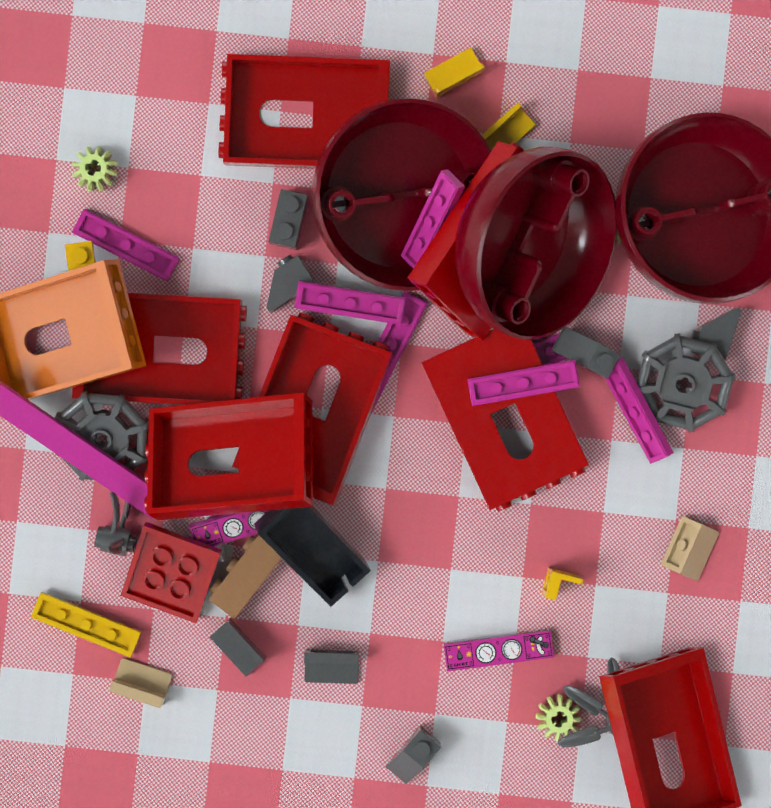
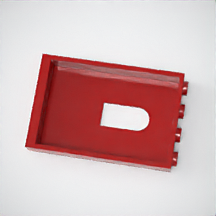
[218,54,390,169]
[407,141,524,341]
[72,293,247,405]
[232,313,394,506]
[421,329,589,512]
[144,392,313,520]
[599,647,742,808]

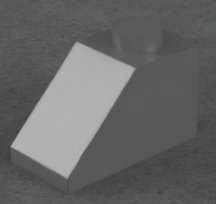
[266,255,315,313]
[690,308,742,361]
[552,327,620,379]
[385,725,441,784]

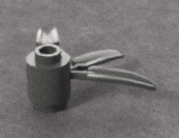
[94,492,136,557]
[558,657,620,748]

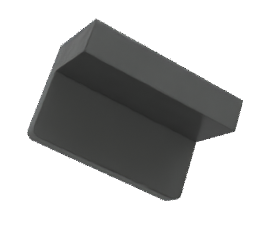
[210,618,266,676]
[304,649,359,684]

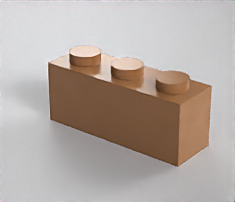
[209,535,281,619]

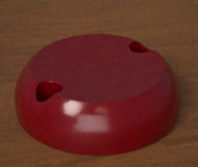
[312,99,491,291]
[615,112,771,304]
[454,147,617,340]

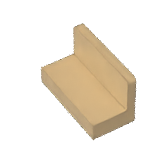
[660,516,719,581]
[109,658,172,708]

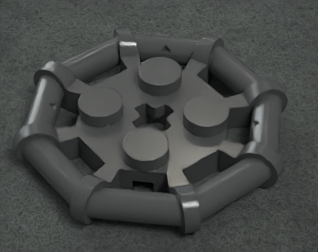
[637,333,736,433]
[55,391,149,481]

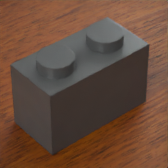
[268,189,309,250]

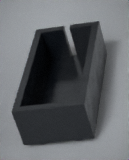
[254,507,371,607]

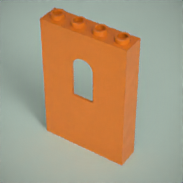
[0,259,146,400]

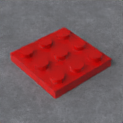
[120,522,222,623]

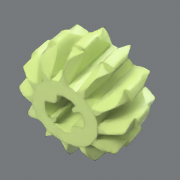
[72,146,118,192]
[535,694,582,741]

